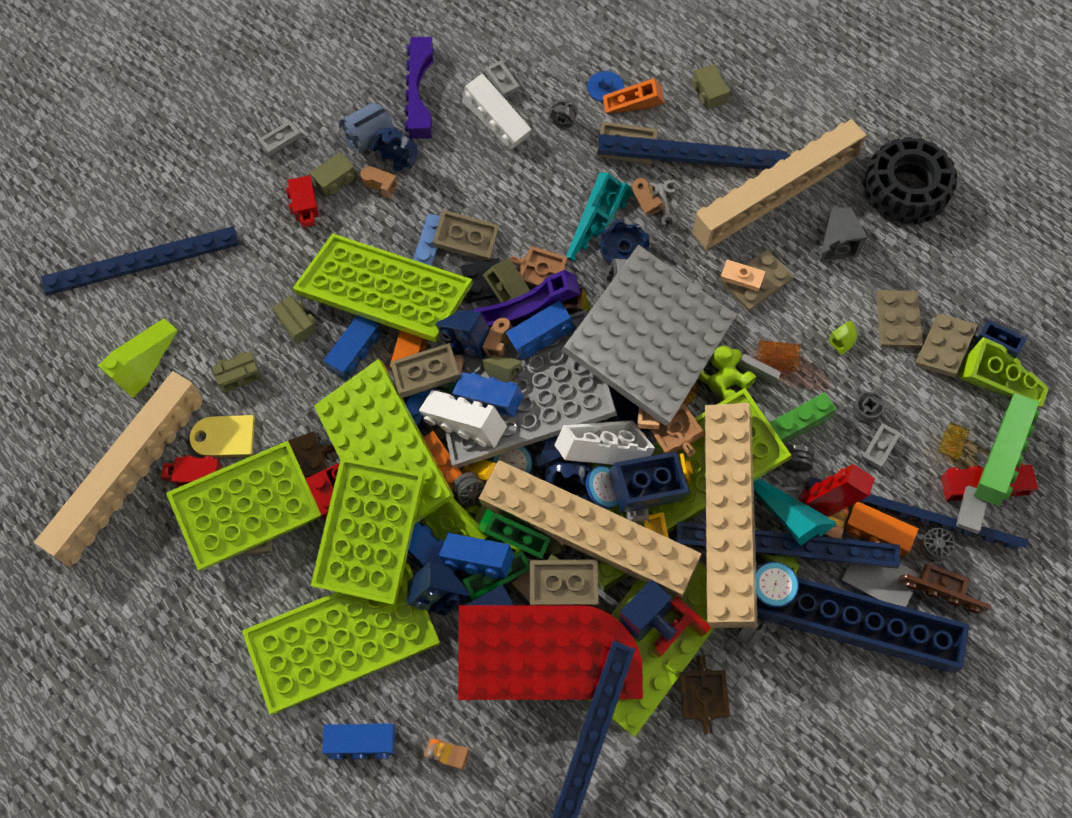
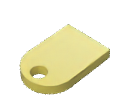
[190,415,255,458]

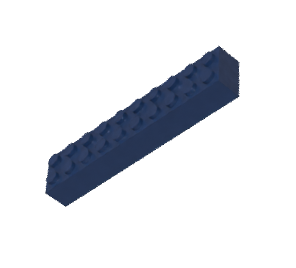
[756,566,970,674]

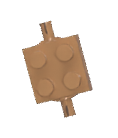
[510,246,568,288]
[650,404,705,457]

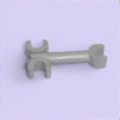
[650,180,676,228]

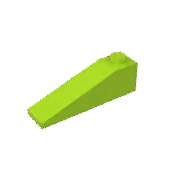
[97,318,178,398]
[958,338,1049,407]

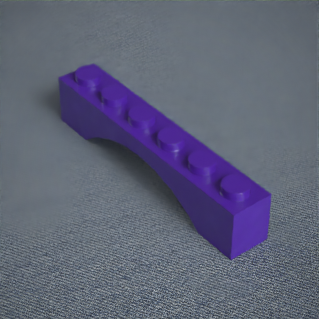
[405,37,434,139]
[472,270,581,329]

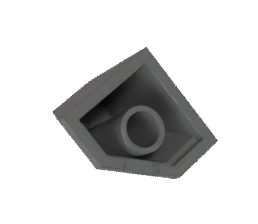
[819,207,867,262]

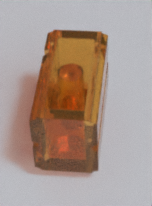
[755,340,801,372]

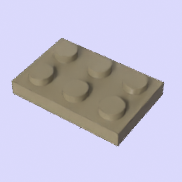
[596,121,658,165]
[432,210,499,261]
[722,249,794,312]
[876,290,923,348]
[915,314,978,378]
[390,343,460,398]
[530,560,598,606]

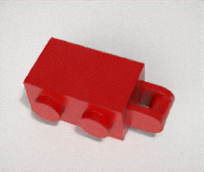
[286,175,320,228]
[160,455,222,487]

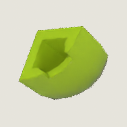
[828,321,858,355]

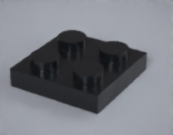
[461,258,500,303]

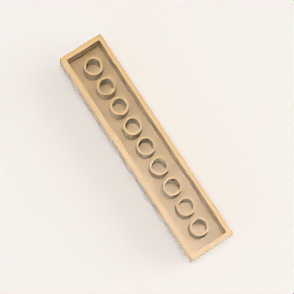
[692,119,867,250]
[34,371,203,567]
[705,403,757,628]
[479,460,701,599]

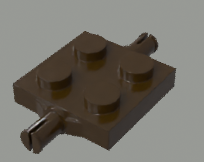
[274,431,335,478]
[679,655,730,735]

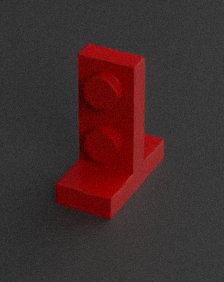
[653,597,711,658]

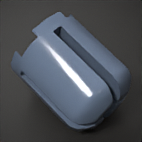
[338,103,393,155]

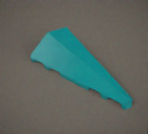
[566,172,636,261]
[754,478,837,545]

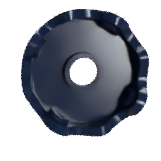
[370,128,419,171]
[600,219,650,265]
[543,462,592,495]

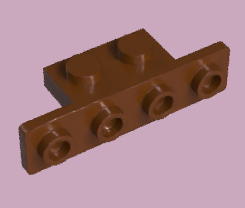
[898,563,991,614]

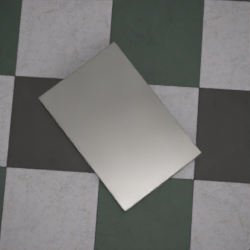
[841,564,921,607]

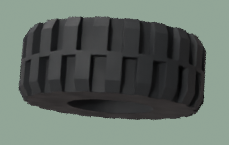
[863,137,957,224]

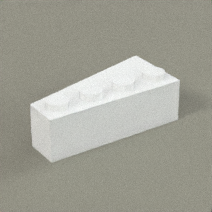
[462,74,532,149]
[419,390,507,448]
[555,420,655,465]

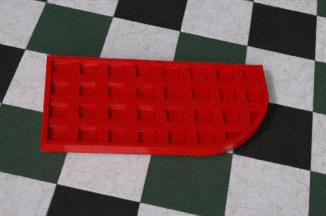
[458,605,643,700]

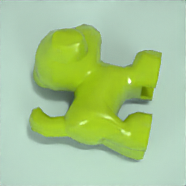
[698,345,756,402]

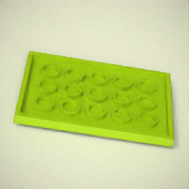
[166,441,322,572]
[311,457,426,605]

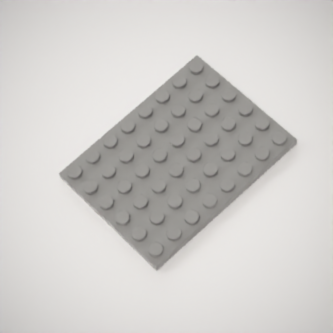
[561,245,736,427]
[437,309,617,469]

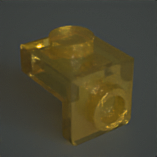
[938,422,970,460]

